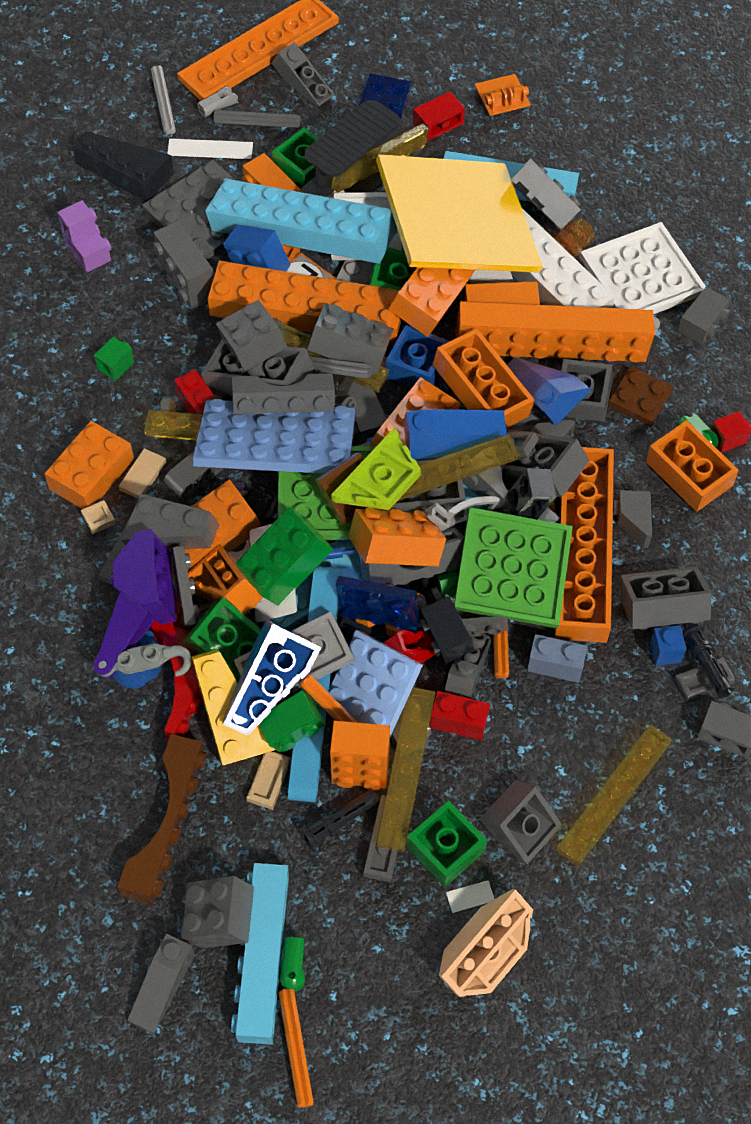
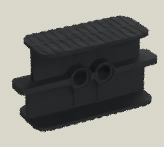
[301,100,403,197]

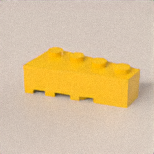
[192,650,275,765]

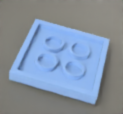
[329,630,423,736]

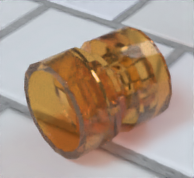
[553,218,595,258]

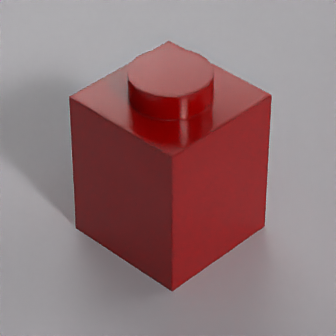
[711,411,751,453]

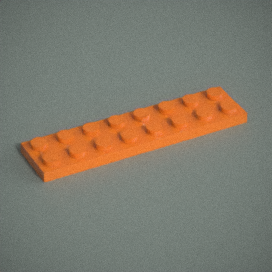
[177,0,339,101]

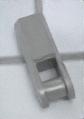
[197,86,238,118]

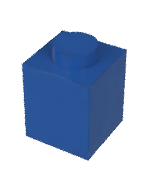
[650,625,686,666]

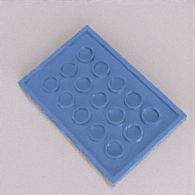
[193,399,355,474]

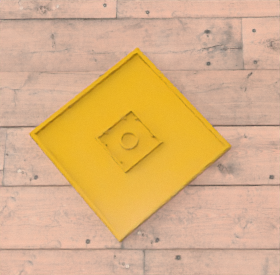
[376,154,543,272]

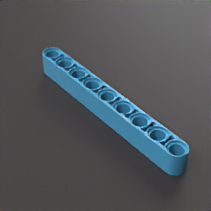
[288,566,341,803]

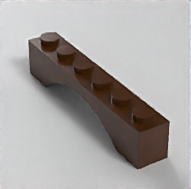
[117,734,207,905]

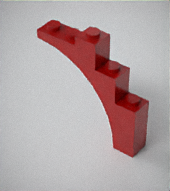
[148,599,203,741]

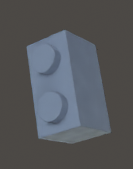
[527,634,587,683]

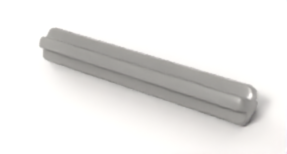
[151,65,176,135]

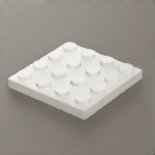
[579,222,706,314]

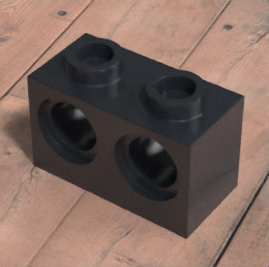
[507,467,556,520]

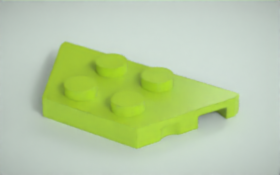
[331,428,421,510]

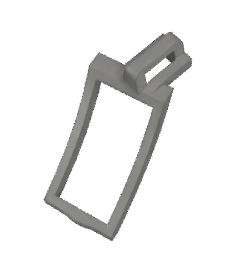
[424,496,500,532]

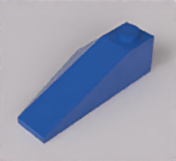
[507,357,591,425]
[403,409,507,461]
[222,619,321,736]

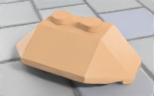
[439,889,533,997]

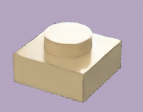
[81,500,116,534]

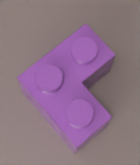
[58,200,112,272]

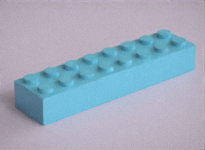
[206,178,398,264]

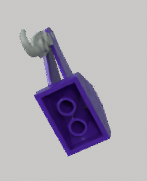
[94,529,192,678]

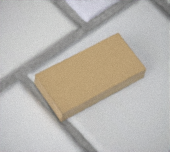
[119,448,167,499]
[247,751,292,810]

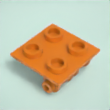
[475,74,531,116]

